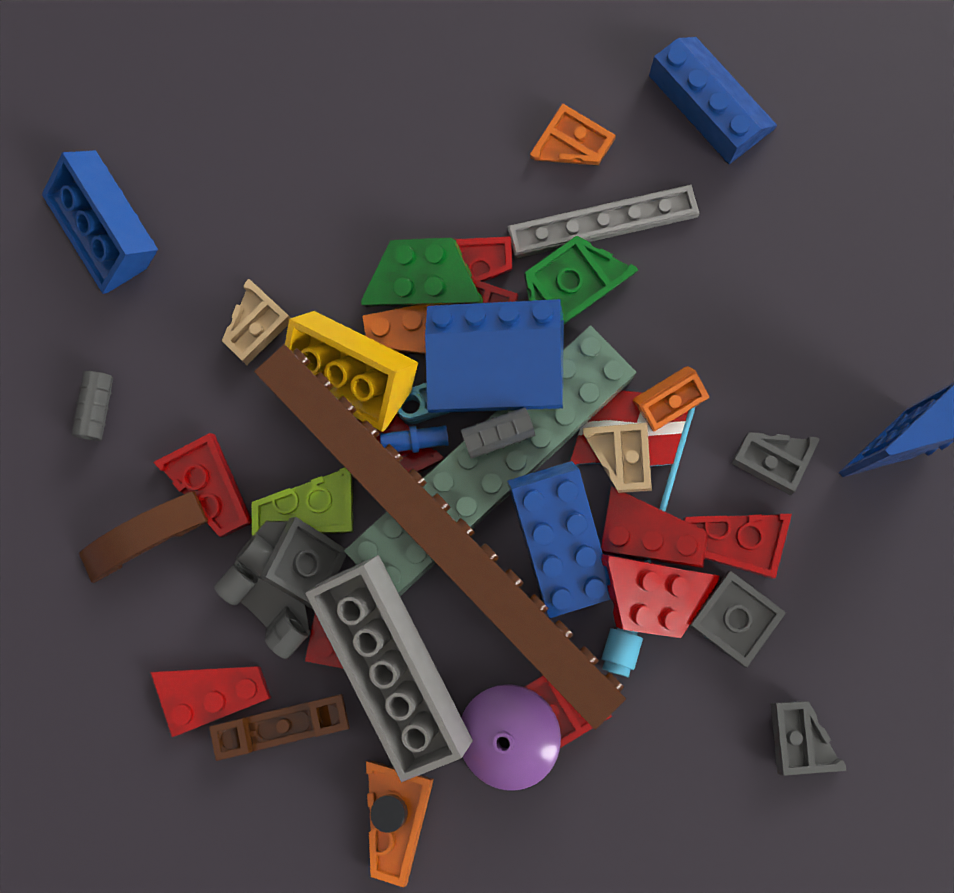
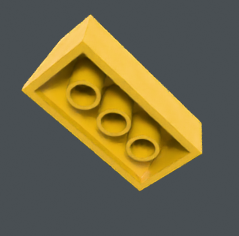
[285,311,418,431]

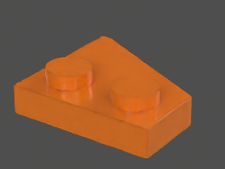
[530,103,616,165]

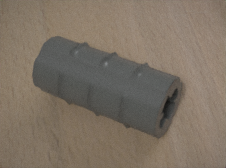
[71,371,113,441]
[461,407,536,459]

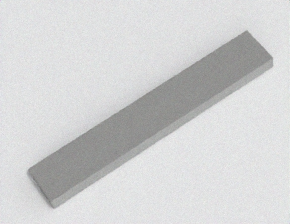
[507,185,700,259]

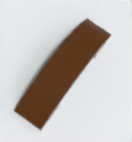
[79,492,208,583]
[209,694,350,761]

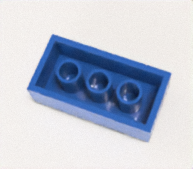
[507,461,611,618]

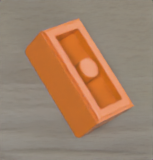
[633,366,710,432]

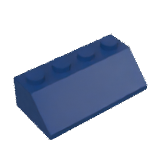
[649,37,777,164]
[42,150,158,294]

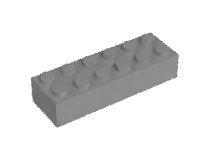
[305,555,473,782]

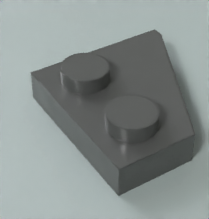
[731,432,820,495]
[771,701,846,776]

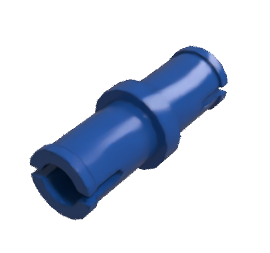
[380,425,449,453]

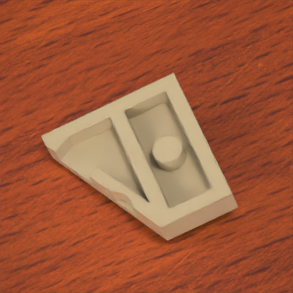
[222,279,290,365]
[583,423,652,493]

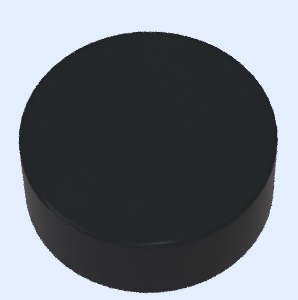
[370,794,408,833]

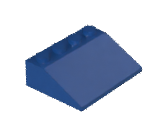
[425,299,564,413]
[838,382,954,477]

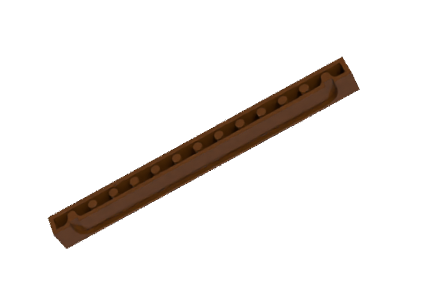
[254,344,626,730]

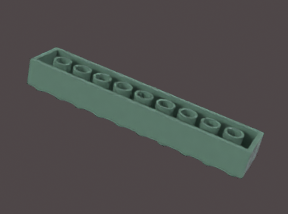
[344,325,637,596]

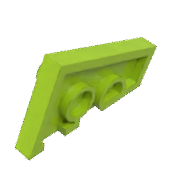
[252,467,353,536]

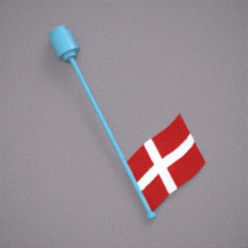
[570,391,696,677]

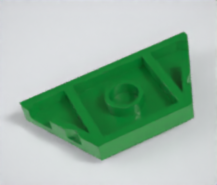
[524,236,638,324]
[361,238,483,307]

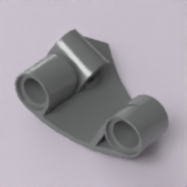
[214,521,310,659]

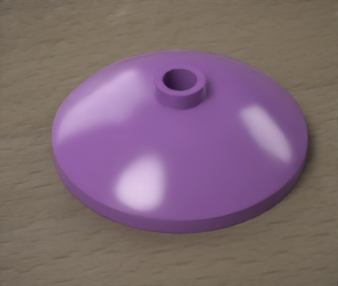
[461,684,561,790]

